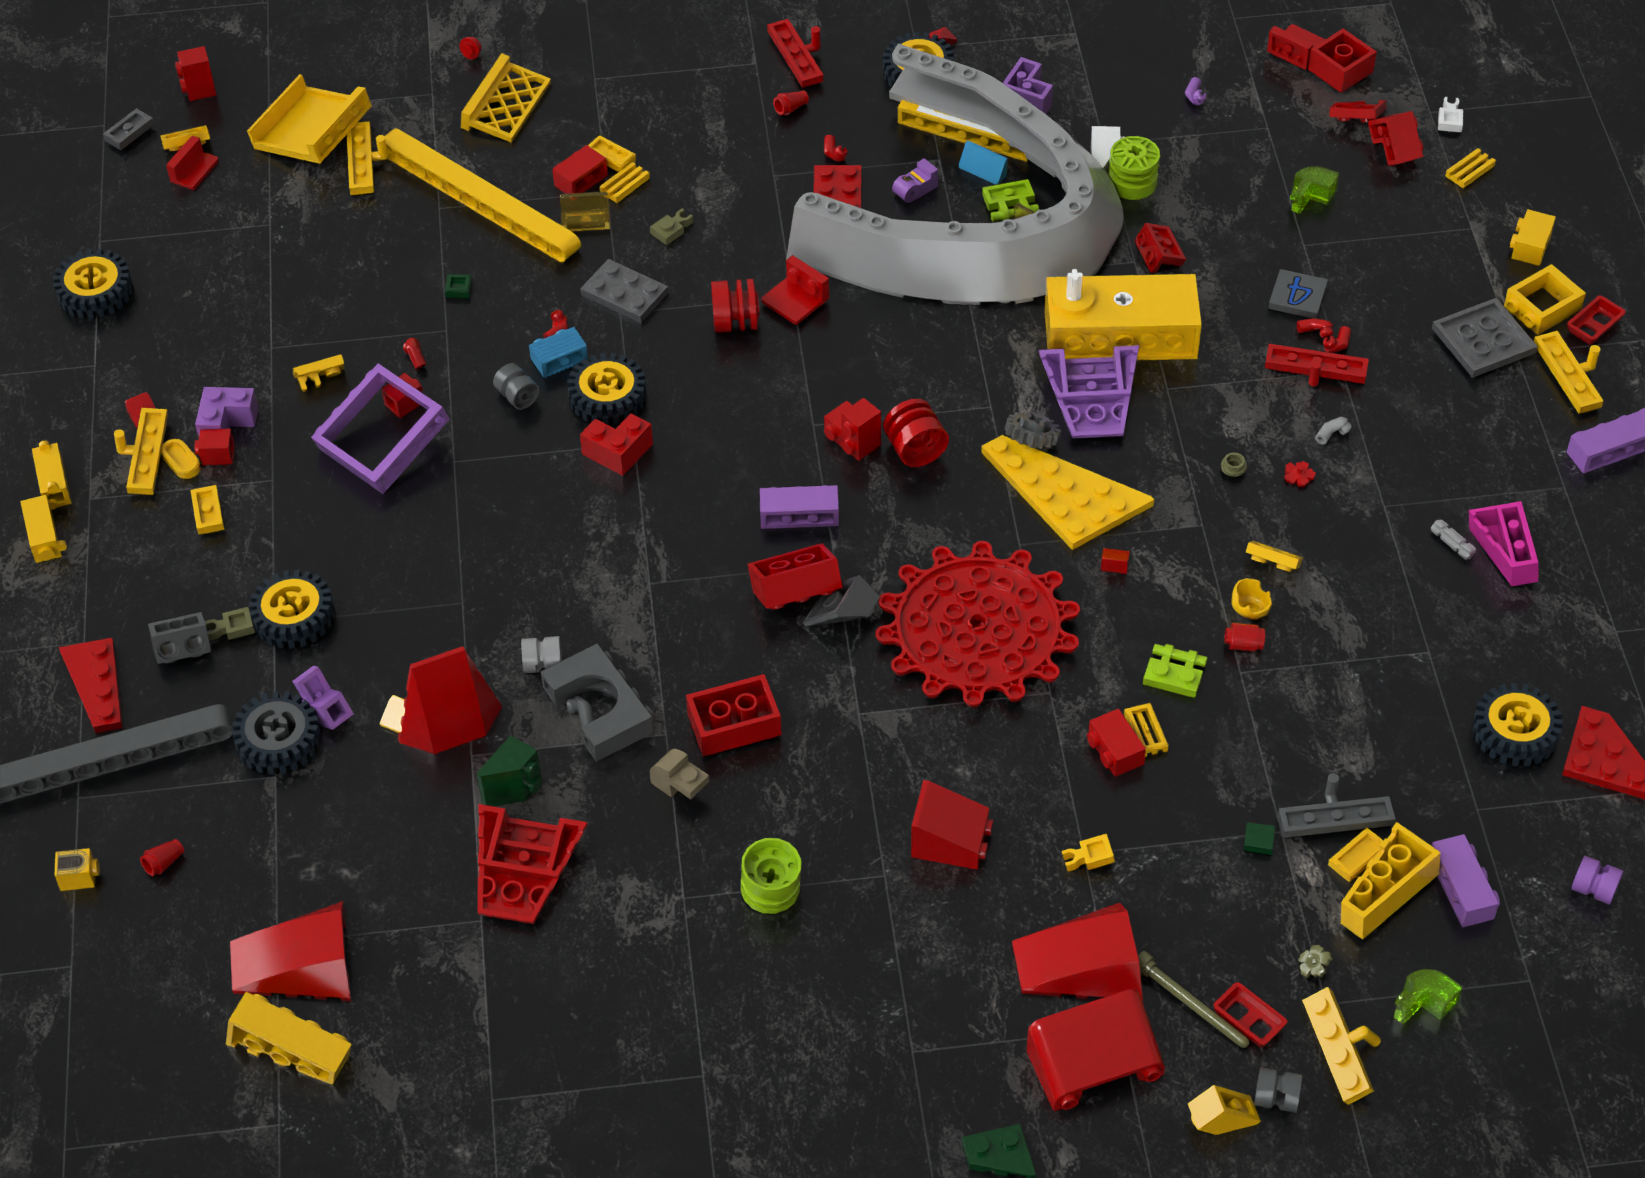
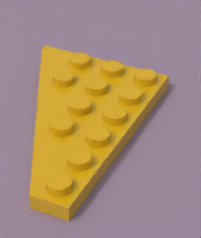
[981,435,1154,550]

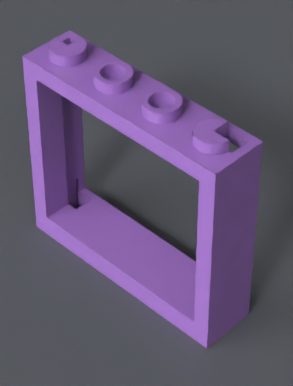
[311,363,450,494]

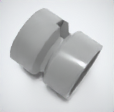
[521,636,562,673]

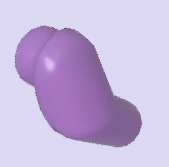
[1185,77,1207,105]

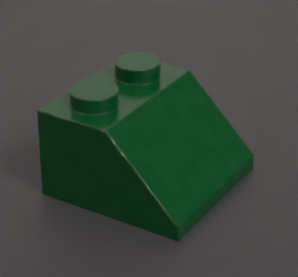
[476,735,542,807]

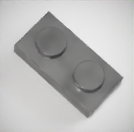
[103,108,154,150]

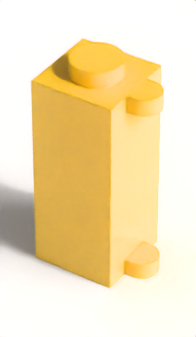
[32,441,72,507]
[20,495,67,563]

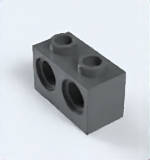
[148,612,211,664]

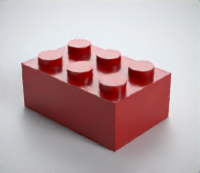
[747,543,843,609]
[686,674,782,757]

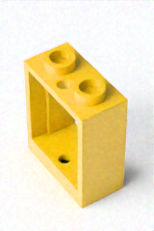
[1504,264,1586,335]

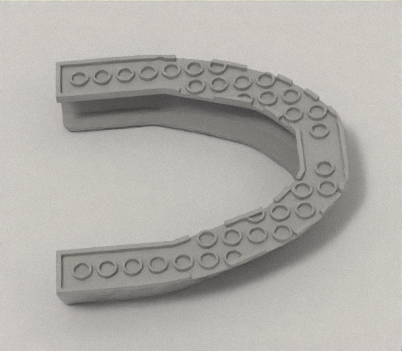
[786,44,1124,305]

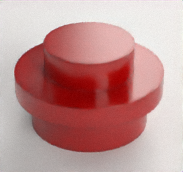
[459,37,482,60]

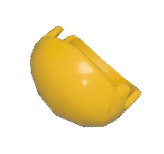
[1231,578,1272,620]

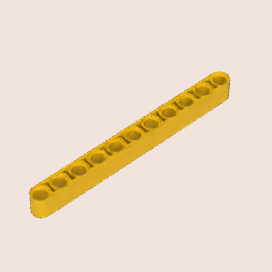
[385,128,581,262]

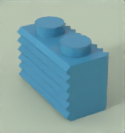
[529,327,588,378]

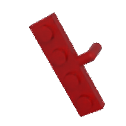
[767,19,823,88]
[1265,344,1369,387]

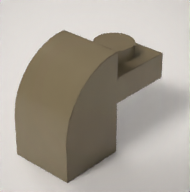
[650,749,709,799]

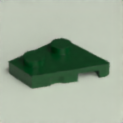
[961,1124,1036,1178]

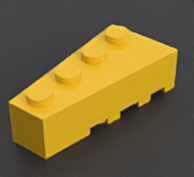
[1341,822,1441,940]
[226,992,352,1085]

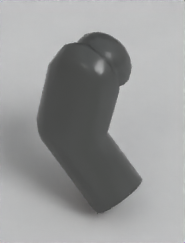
[566,696,594,726]

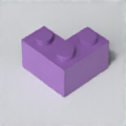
[1003,57,1053,114]
[195,387,259,437]

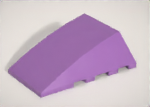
[1039,345,1139,438]

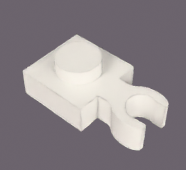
[1438,97,1463,132]

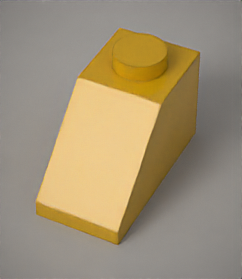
[1188,1085,1261,1135]

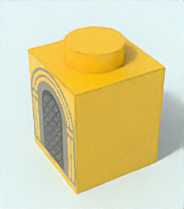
[55,848,100,891]

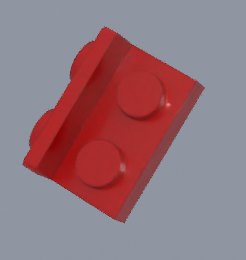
[1135,223,1186,273]

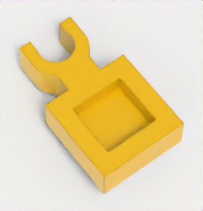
[1062,834,1115,872]

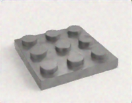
[1432,298,1538,378]

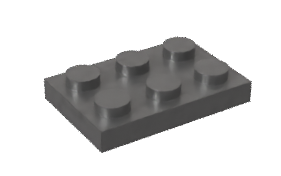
[580,259,669,323]

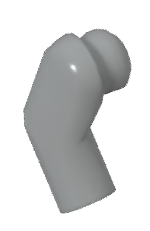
[1315,417,1351,445]

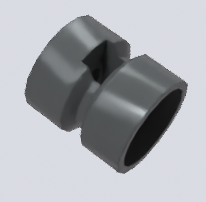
[493,363,540,410]
[1254,1067,1302,1113]

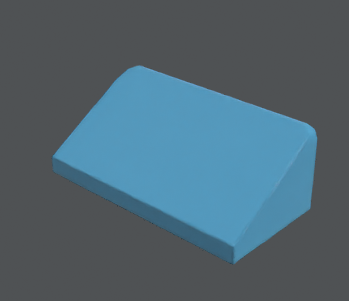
[959,140,1008,185]

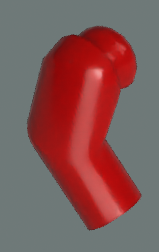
[824,135,848,162]
[543,310,568,339]
[1296,318,1334,338]
[403,338,427,369]

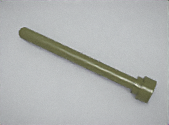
[1138,951,1249,1048]

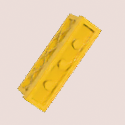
[461,53,551,143]

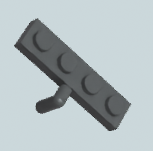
[1278,773,1396,838]

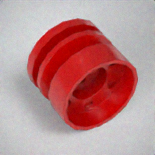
[711,278,760,333]
[883,399,949,467]

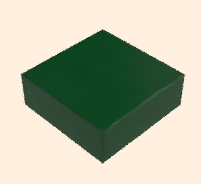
[445,274,472,298]
[1243,822,1275,855]

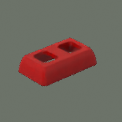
[1567,295,1626,345]
[1213,982,1287,1048]

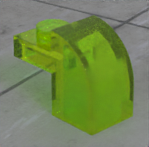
[1290,166,1339,213]
[1394,969,1463,1024]

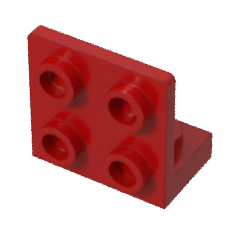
[1267,24,1325,70]
[761,255,829,325]

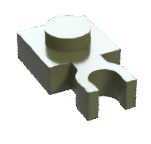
[650,208,693,245]
[205,607,255,641]

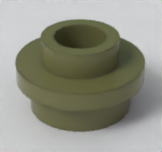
[1221,452,1247,477]

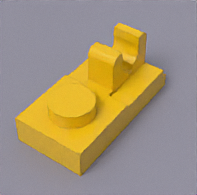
[293,354,344,392]

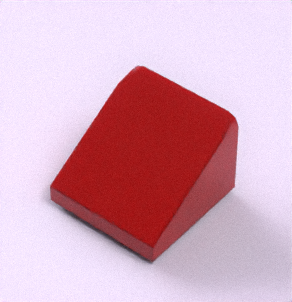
[125,392,156,429]
[1101,548,1130,574]

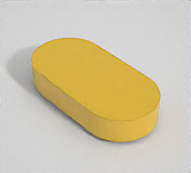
[161,439,201,479]

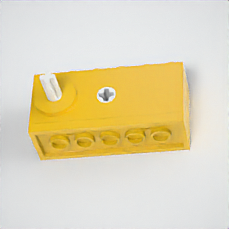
[1045,269,1201,360]

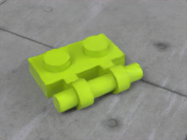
[982,179,1039,222]
[1143,644,1208,698]

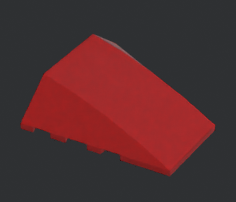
[398,646,502,754]
[478,804,588,924]
[230,901,351,1001]
[1012,903,1143,1002]

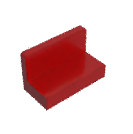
[166,136,219,190]

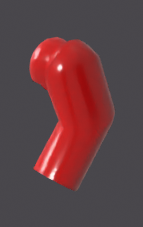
[1323,326,1352,353]

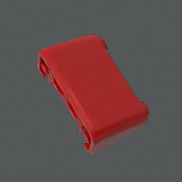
[1027,989,1165,1111]

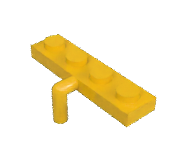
[347,121,388,195]
[1534,331,1604,414]
[114,408,168,495]
[1302,987,1381,1105]

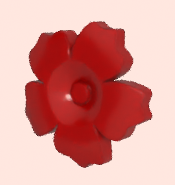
[1284,461,1316,487]

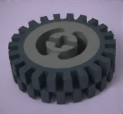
[232,691,321,775]

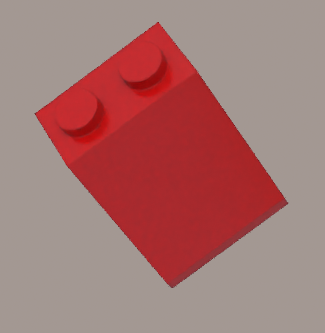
[911,780,993,870]

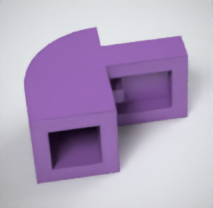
[292,666,354,730]

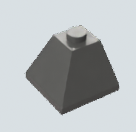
[803,575,880,627]

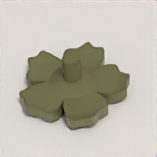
[1298,945,1333,978]

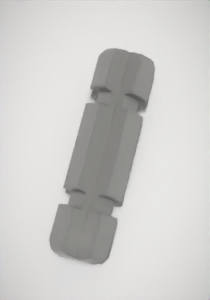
[1431,520,1476,559]

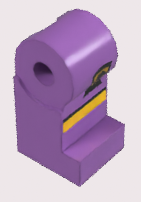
[892,158,938,203]

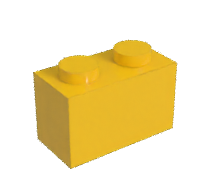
[1509,209,1556,266]

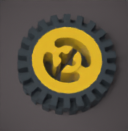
[883,32,954,88]
[53,249,133,319]
[568,353,646,425]
[249,570,335,649]
[1473,683,1563,766]

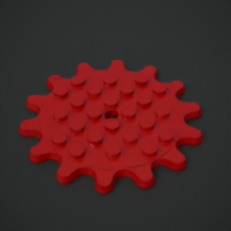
[875,541,1080,708]

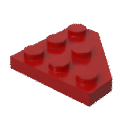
[1562,706,1645,799]

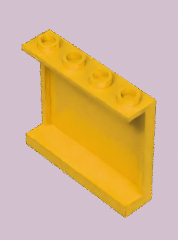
[247,74,372,164]

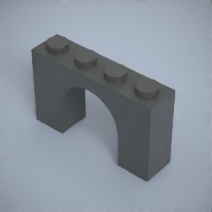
[541,644,654,762]

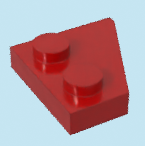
[1329,100,1387,122]

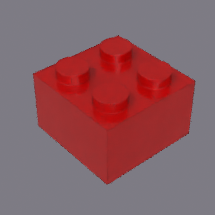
[1308,29,1377,93]

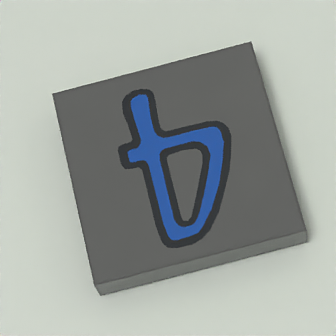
[1268,269,1328,319]

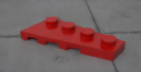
[58,638,123,733]

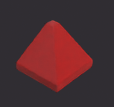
[929,27,957,45]

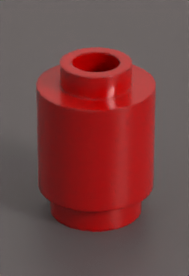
[1224,623,1265,652]

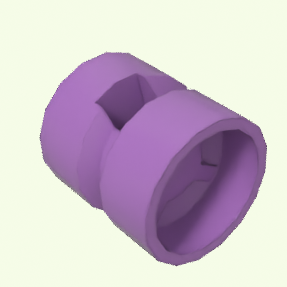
[1571,856,1623,905]

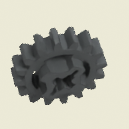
[1004,411,1061,449]

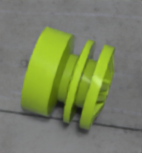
[1108,136,1160,200]
[741,838,801,914]

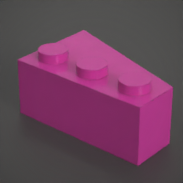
[1469,501,1538,586]

